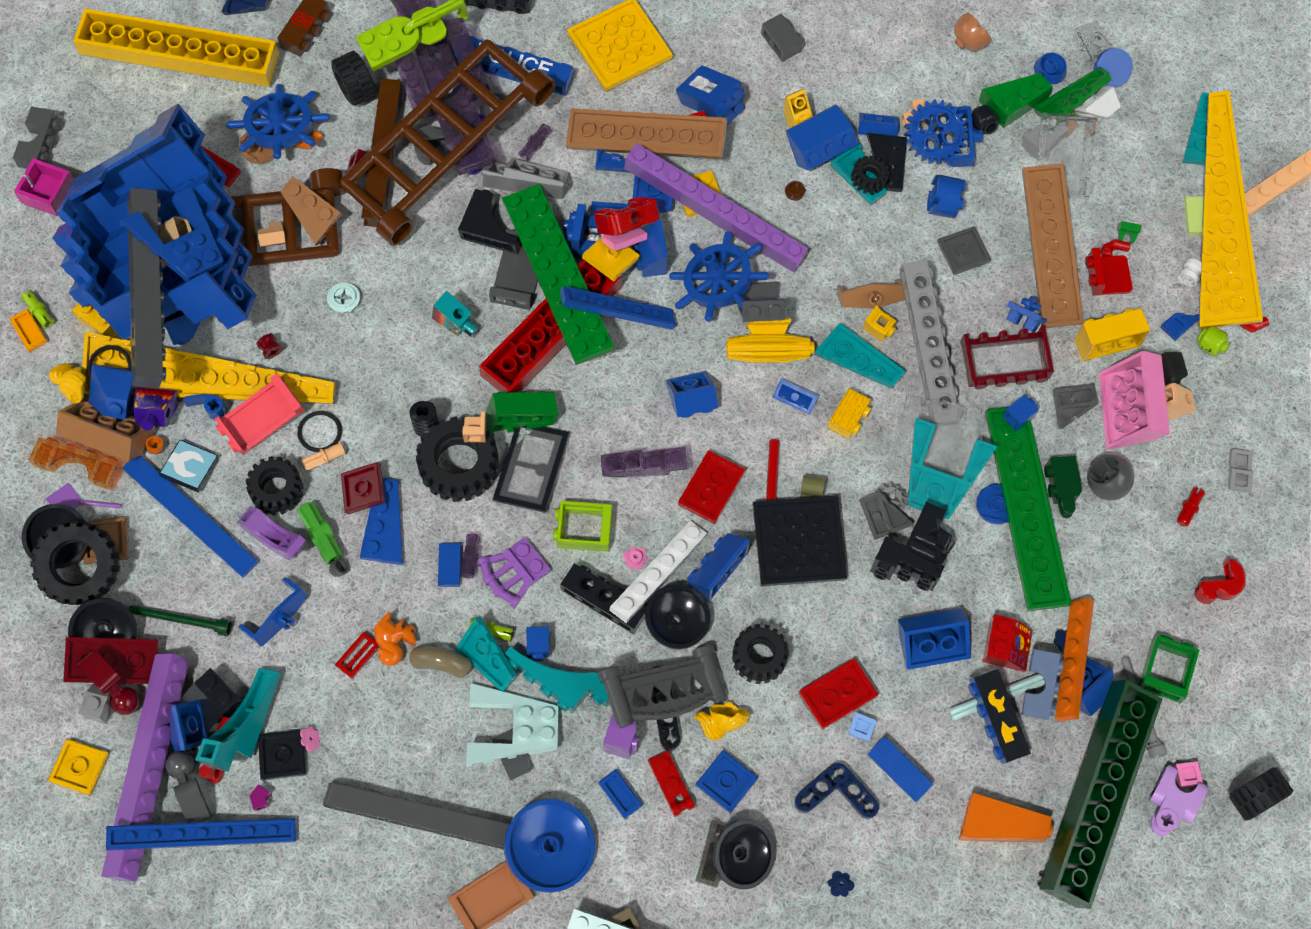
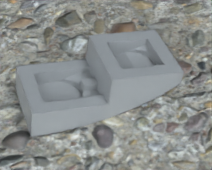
[1228,449,1253,492]

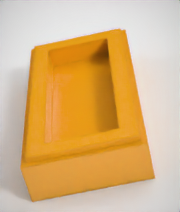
[9,308,48,353]

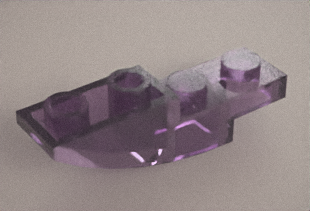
[601,447,689,478]

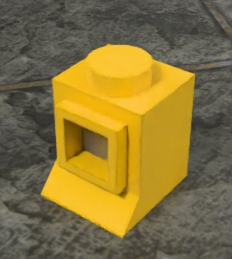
[863,305,897,342]

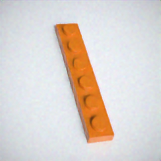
[1055,597,1094,722]

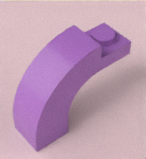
[236,506,306,560]

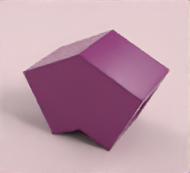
[250,784,272,811]

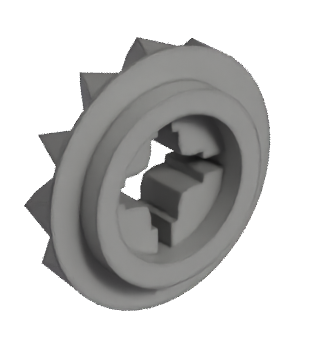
[874,482,908,512]

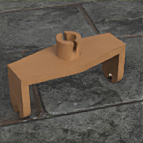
[837,279,905,308]

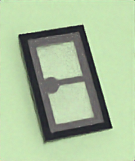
[492,426,570,513]

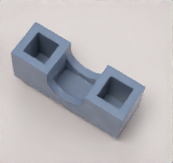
[1021,649,1064,720]

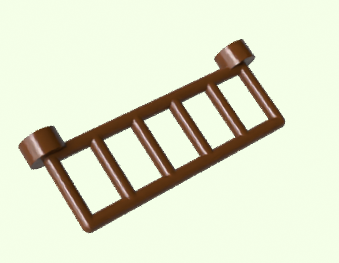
[340,39,556,246]
[231,168,344,266]

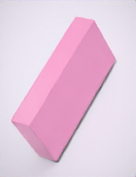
[602,227,647,251]

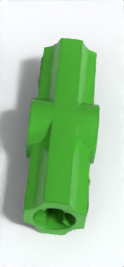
[297,501,344,565]

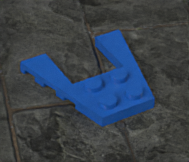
[591,149,673,215]
[119,187,224,282]

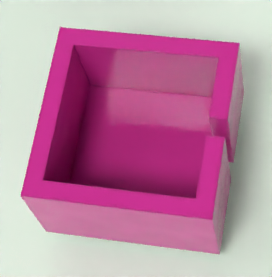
[14,158,74,216]

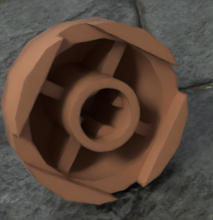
[954,12,992,51]

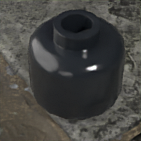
[971,105,999,135]

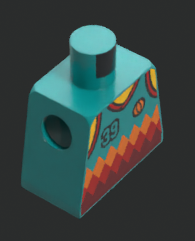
[432,291,478,337]

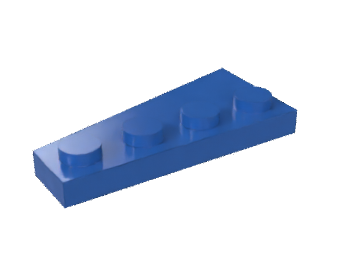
[360,478,403,566]

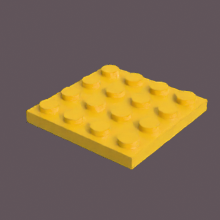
[567,0,673,92]

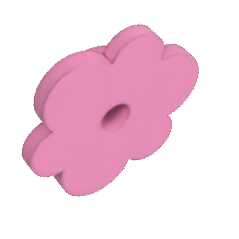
[623,547,648,570]
[300,726,320,752]

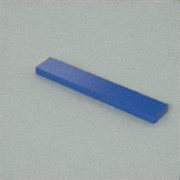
[560,286,676,330]

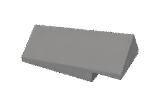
[483,157,570,199]

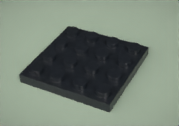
[752,496,847,587]

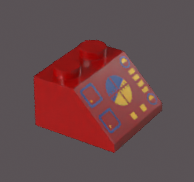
[982,614,1033,672]

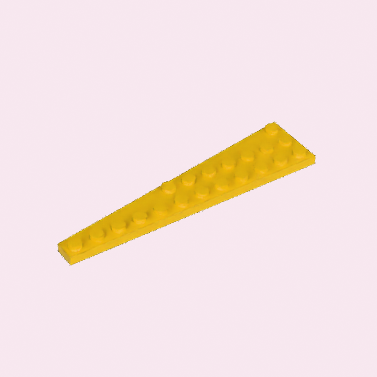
[1199,90,1263,329]
[82,331,335,404]

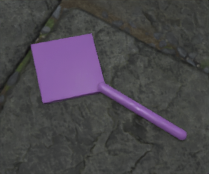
[46,483,122,509]

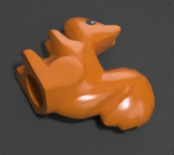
[373,612,416,666]

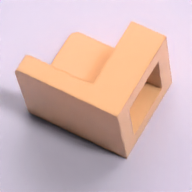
[463,411,486,442]

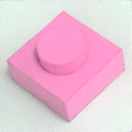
[1174,761,1203,788]

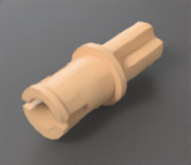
[302,442,345,470]

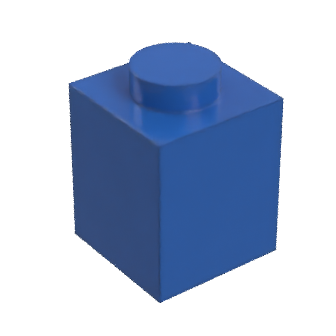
[1002,394,1039,432]
[526,627,549,661]

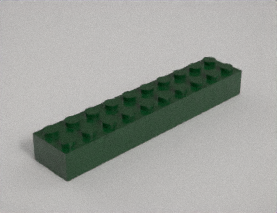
[1039,679,1163,909]

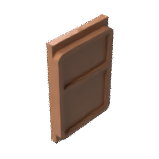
[447,861,534,929]

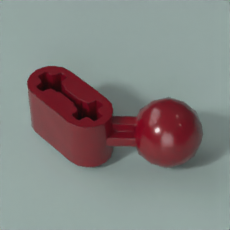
[76,649,139,715]

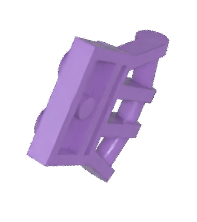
[477,537,551,609]

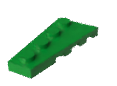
[1033,67,1112,126]

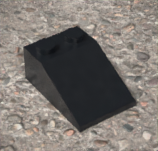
[179,668,242,751]

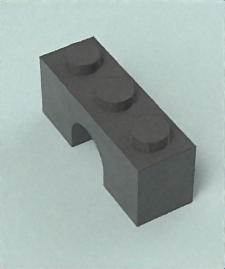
[13,106,60,169]

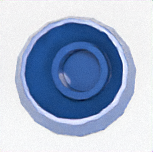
[1034,52,1067,84]

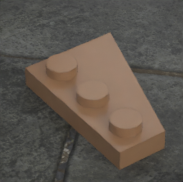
[281,176,342,246]

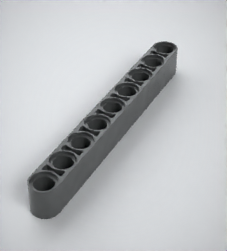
[322,783,509,850]

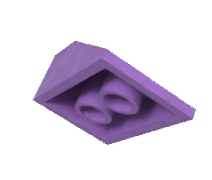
[603,714,639,760]

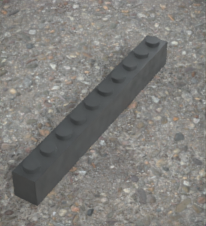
[127,187,166,388]

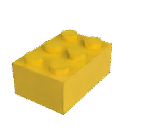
[1074,308,1150,362]

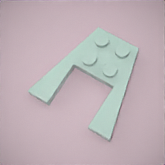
[466,683,558,767]

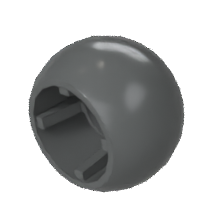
[1087,454,1134,501]

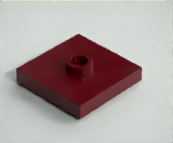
[341,462,386,515]

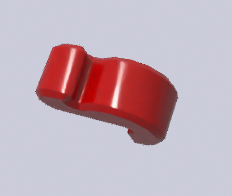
[1194,558,1246,604]

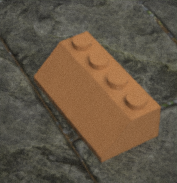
[56,398,156,462]

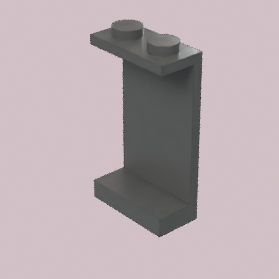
[489,229,538,310]
[736,282,785,322]

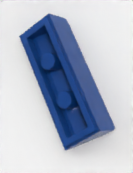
[867,736,933,802]

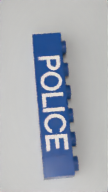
[454,35,574,96]

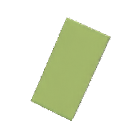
[1184,196,1204,235]

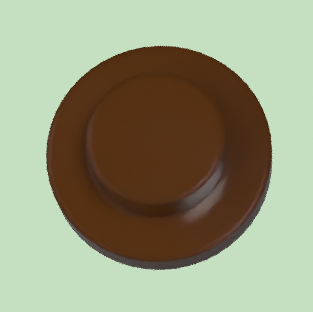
[785,181,805,201]

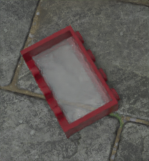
[960,326,1054,389]

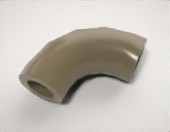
[409,646,471,678]

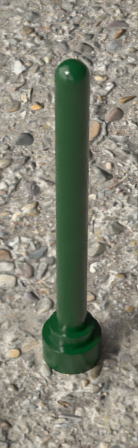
[128,605,232,637]

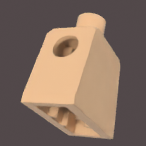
[1165,383,1195,420]

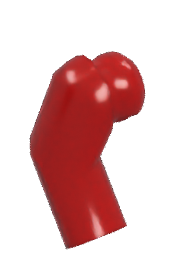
[1100,239,1131,257]
[1240,317,1270,333]

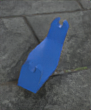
[943,106,983,167]
[238,577,308,647]

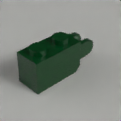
[1044,456,1082,519]

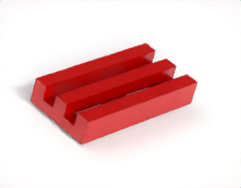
[335,631,380,679]

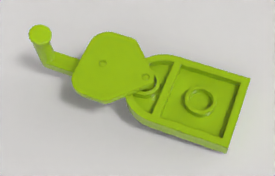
[355,0,469,72]

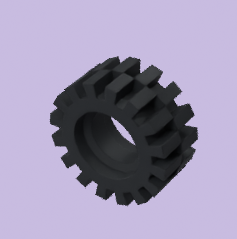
[851,155,890,194]

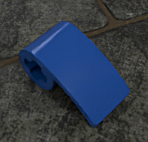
[183,394,227,420]

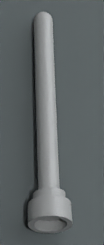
[1121,656,1167,759]

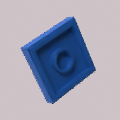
[695,750,758,814]

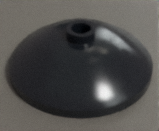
[22,504,88,569]
[645,584,710,650]
[68,598,137,639]
[713,819,775,889]

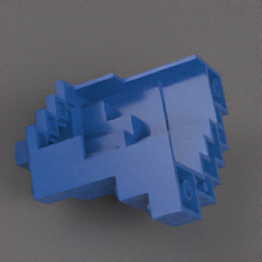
[52,104,257,339]

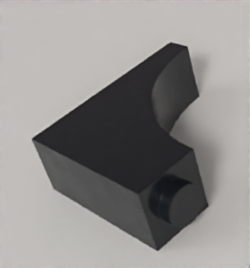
[458,189,520,255]

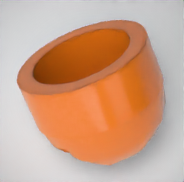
[146,436,164,455]

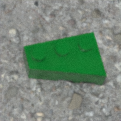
[979,73,1053,128]
[485,391,558,436]

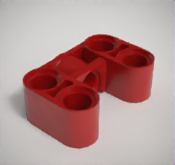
[594,197,660,236]

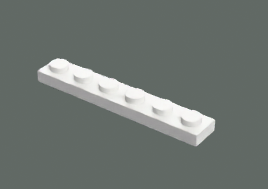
[610,521,707,623]

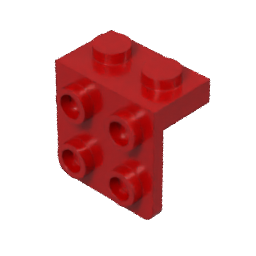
[1085,248,1133,296]

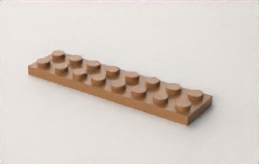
[566,108,727,159]
[1022,164,1084,328]

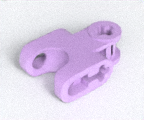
[1149,765,1208,836]

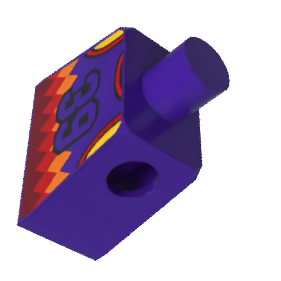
[134,387,178,430]

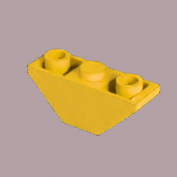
[783,89,813,128]

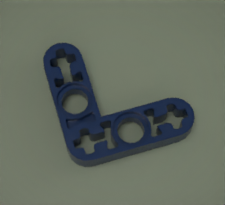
[794,763,879,819]

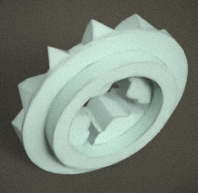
[327,282,360,314]

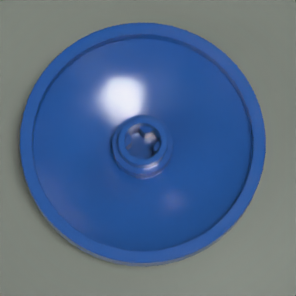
[504,799,595,893]

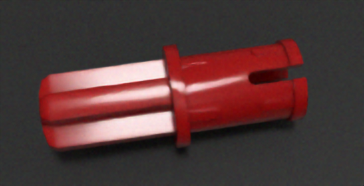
[1177,487,1205,527]

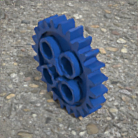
[904,99,968,165]

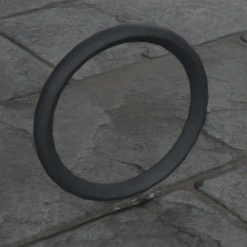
[88,345,132,378]
[297,411,342,452]

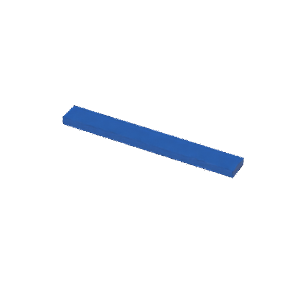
[122,456,258,578]
[106,818,296,851]

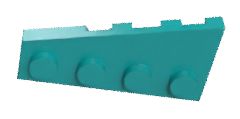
[1182,92,1209,165]

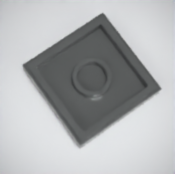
[937,226,991,275]

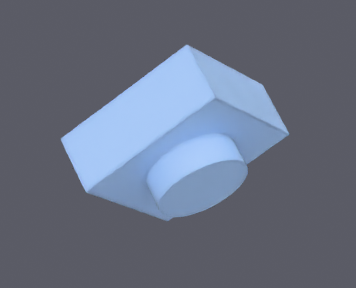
[848,712,877,742]

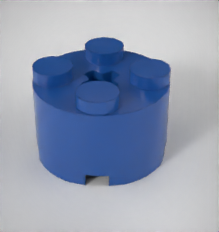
[927,174,965,218]

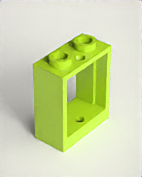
[553,501,612,552]

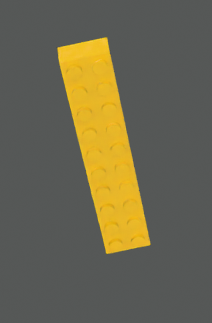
[73,8,279,87]

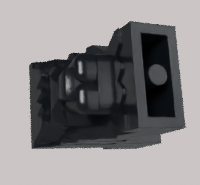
[870,501,955,591]

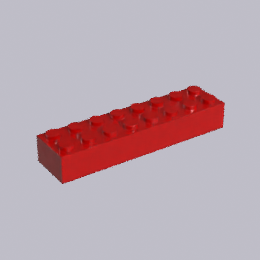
[479,260,621,393]

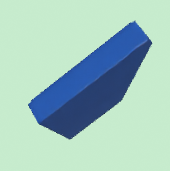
[1160,313,1199,341]

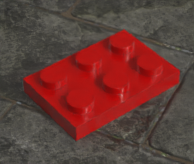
[678,450,745,524]
[798,658,878,730]

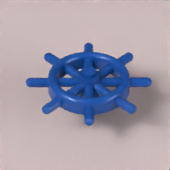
[226,84,330,159]
[669,231,769,322]

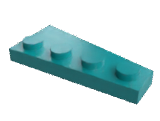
[814,323,906,389]

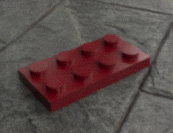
[63,637,158,684]

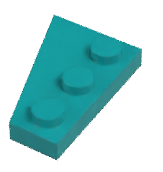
[830,142,886,205]
[455,616,517,692]

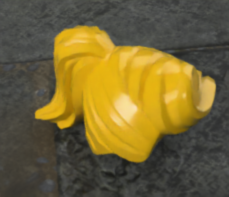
[49,363,86,404]
[694,702,750,741]

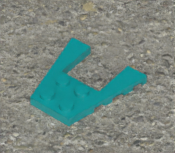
[907,418,997,520]

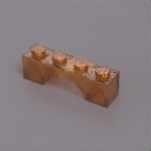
[28,437,123,491]

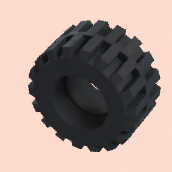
[331,50,376,106]
[246,456,304,515]
[732,624,789,684]
[1229,767,1294,821]

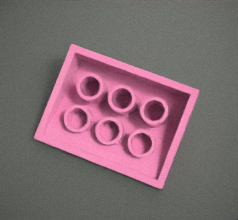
[1099,351,1170,450]

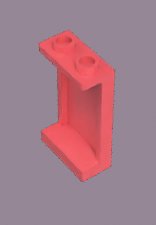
[215,373,305,455]

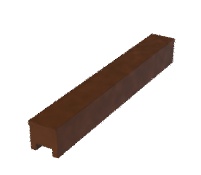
[361,79,403,227]

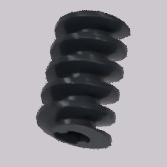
[409,401,439,437]

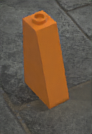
[958,793,1054,843]

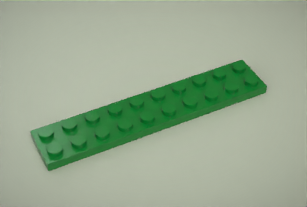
[502,184,615,365]
[985,407,1071,612]

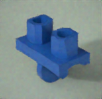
[1006,296,1047,333]

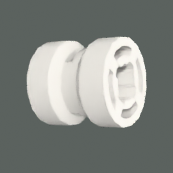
[1178,258,1201,287]

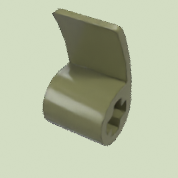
[800,475,825,498]

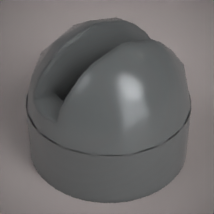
[329,558,348,577]

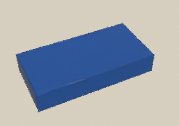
[438,543,461,587]
[598,769,643,819]

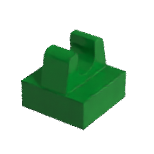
[1117,221,1142,244]

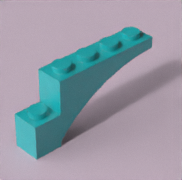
[505,647,610,713]
[195,668,281,772]

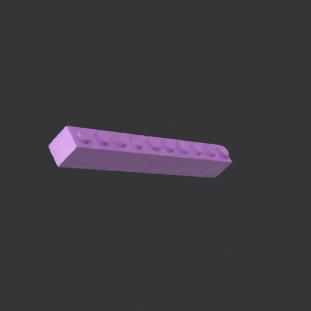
[624,143,808,273]
[101,653,189,882]

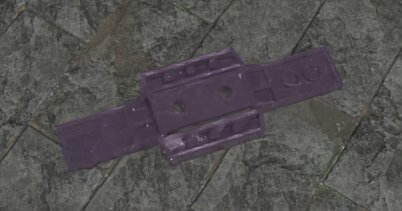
[393,0,497,176]

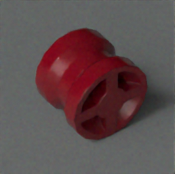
[256,333,283,359]

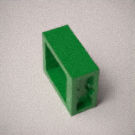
[1139,635,1200,703]

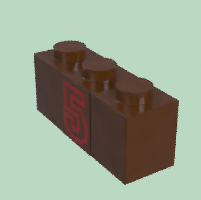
[277,0,330,57]

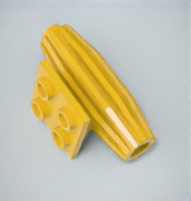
[726,318,814,363]

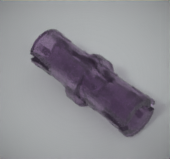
[518,123,552,161]
[461,533,480,579]

